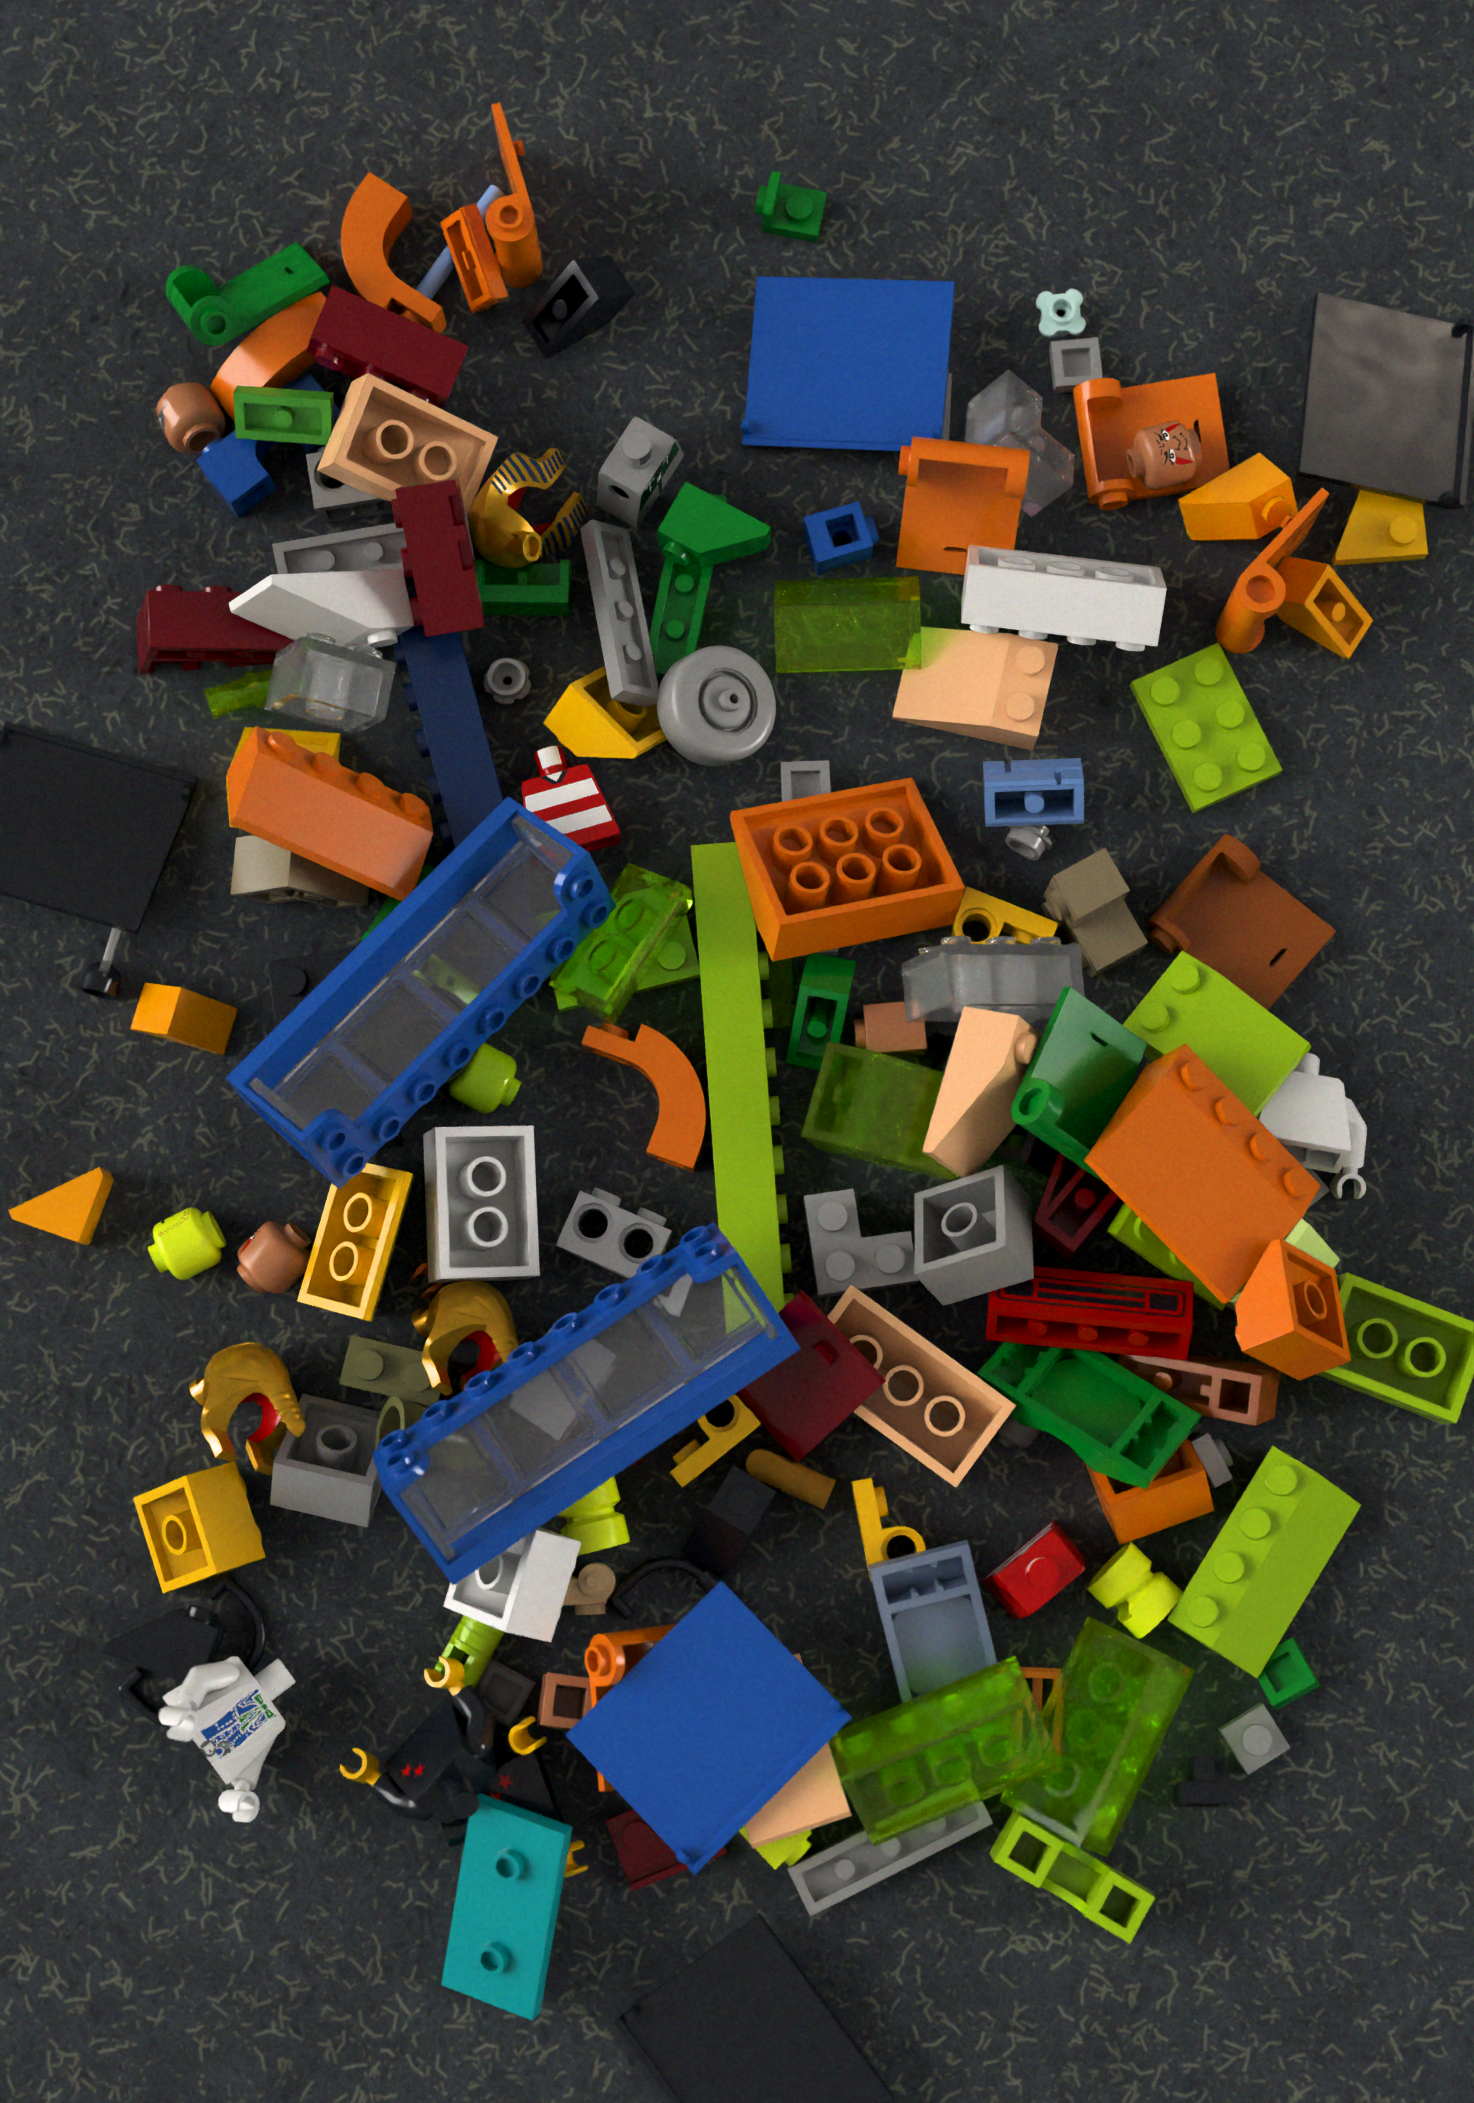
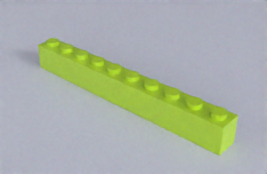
[691,842,794,1339]

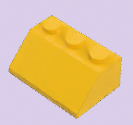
[297,1163,414,1322]

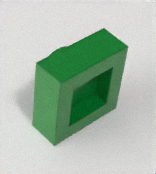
[1258,1637,1321,1710]

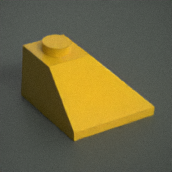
[543,666,667,759]

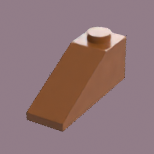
[1117,1354,1280,1426]

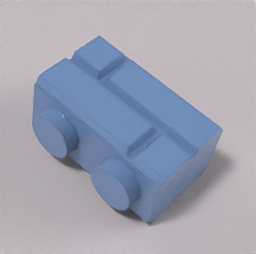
[983,758,1084,827]

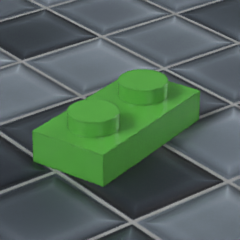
[233,385,335,445]

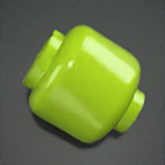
[449,1042,521,1114]

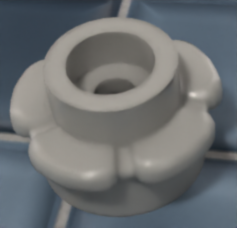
[484,658,531,704]
[1005,825,1052,860]

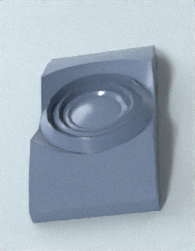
[868,1540,1014,1756]

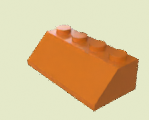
[227,726,434,901]

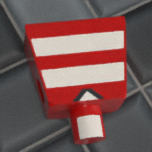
[521,746,622,868]
[981,1520,1087,1620]

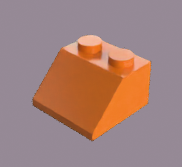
[1235,1238,1351,1381]
[1085,1437,1214,1545]

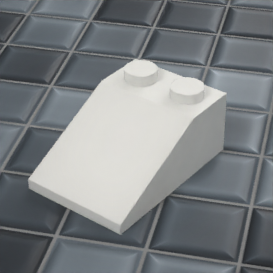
[229,569,414,660]

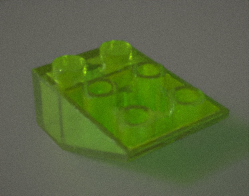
[801,1042,958,1181]

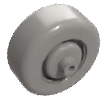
[657,645,776,766]

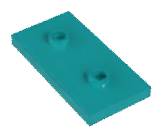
[441,1793,572,2021]

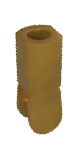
[746,1448,836,1510]

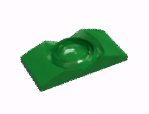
[976,1342,1201,1489]

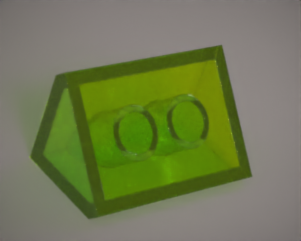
[774,576,921,673]
[549,862,693,1025]

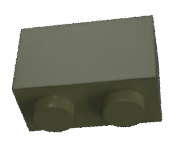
[339,1335,455,1406]

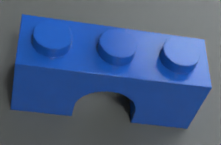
[196,374,340,518]

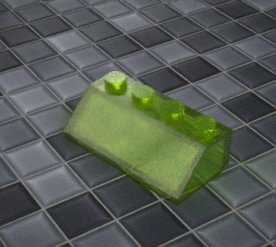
[999,1616,1196,1857]
[828,1656,1063,1846]

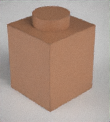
[853,1000,927,1060]
[536,1672,592,1731]

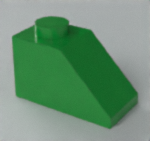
[657,482,771,569]
[786,953,856,1073]

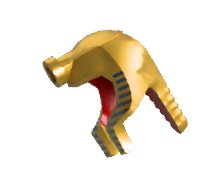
[468,448,589,569]
[411,1280,519,1415]
[189,1342,306,1476]

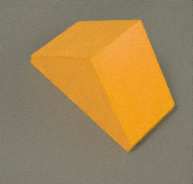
[130,983,239,1056]
[8,1167,114,1246]

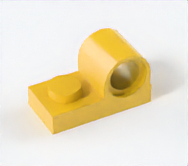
[950,886,1059,958]
[670,1394,761,1488]
[850,1478,926,1582]

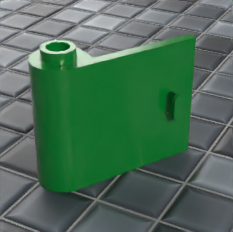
[165,242,330,346]
[1011,986,1148,1180]

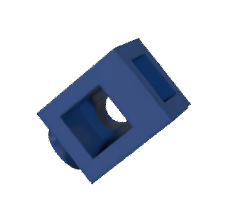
[803,501,879,576]

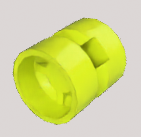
[557,1476,630,1555]
[1086,1541,1183,1639]

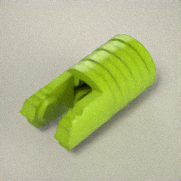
[434,1615,505,1689]

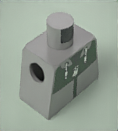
[596,416,684,529]

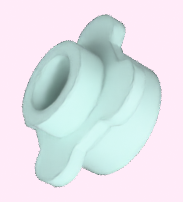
[1036,289,1086,337]

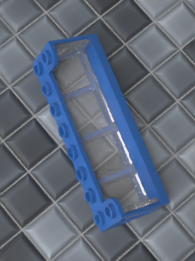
[226,796,617,1190]
[372,1222,801,1585]

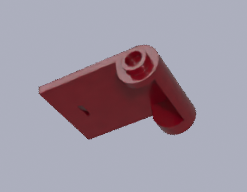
[735,1290,886,1463]

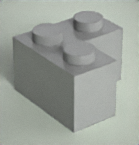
[803,1188,918,1298]

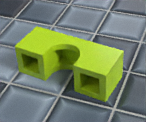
[989,1808,1155,1944]

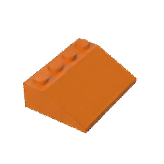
[730,777,965,962]
[1084,1043,1321,1304]

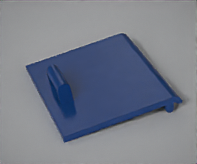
[741,276,955,451]
[565,1580,852,1875]

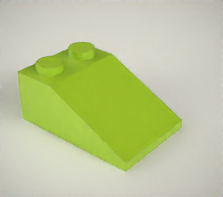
[1123,951,1311,1117]

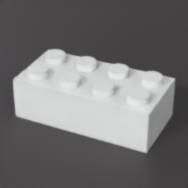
[961,545,1167,651]

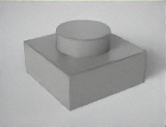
[1049,337,1103,394]
[1189,1433,1233,1488]
[1218,1702,1290,1775]

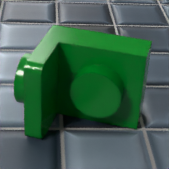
[755,171,827,243]

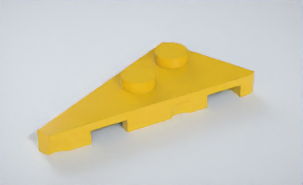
[1332,490,1428,566]

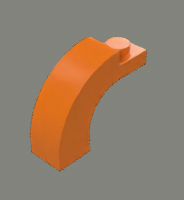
[341,172,447,334]
[209,291,326,422]
[581,1022,707,1173]

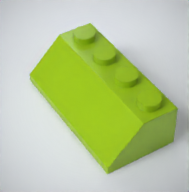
[1167,1445,1361,1679]

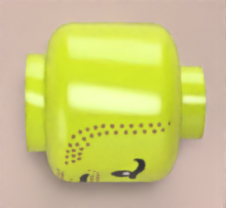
[148,1207,227,1280]

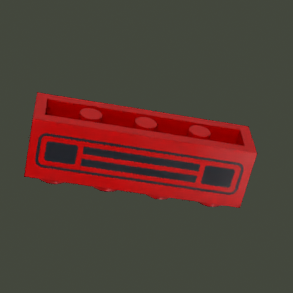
[985,1266,1194,1361]

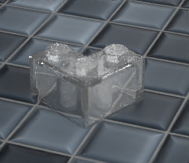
[965,369,1075,518]

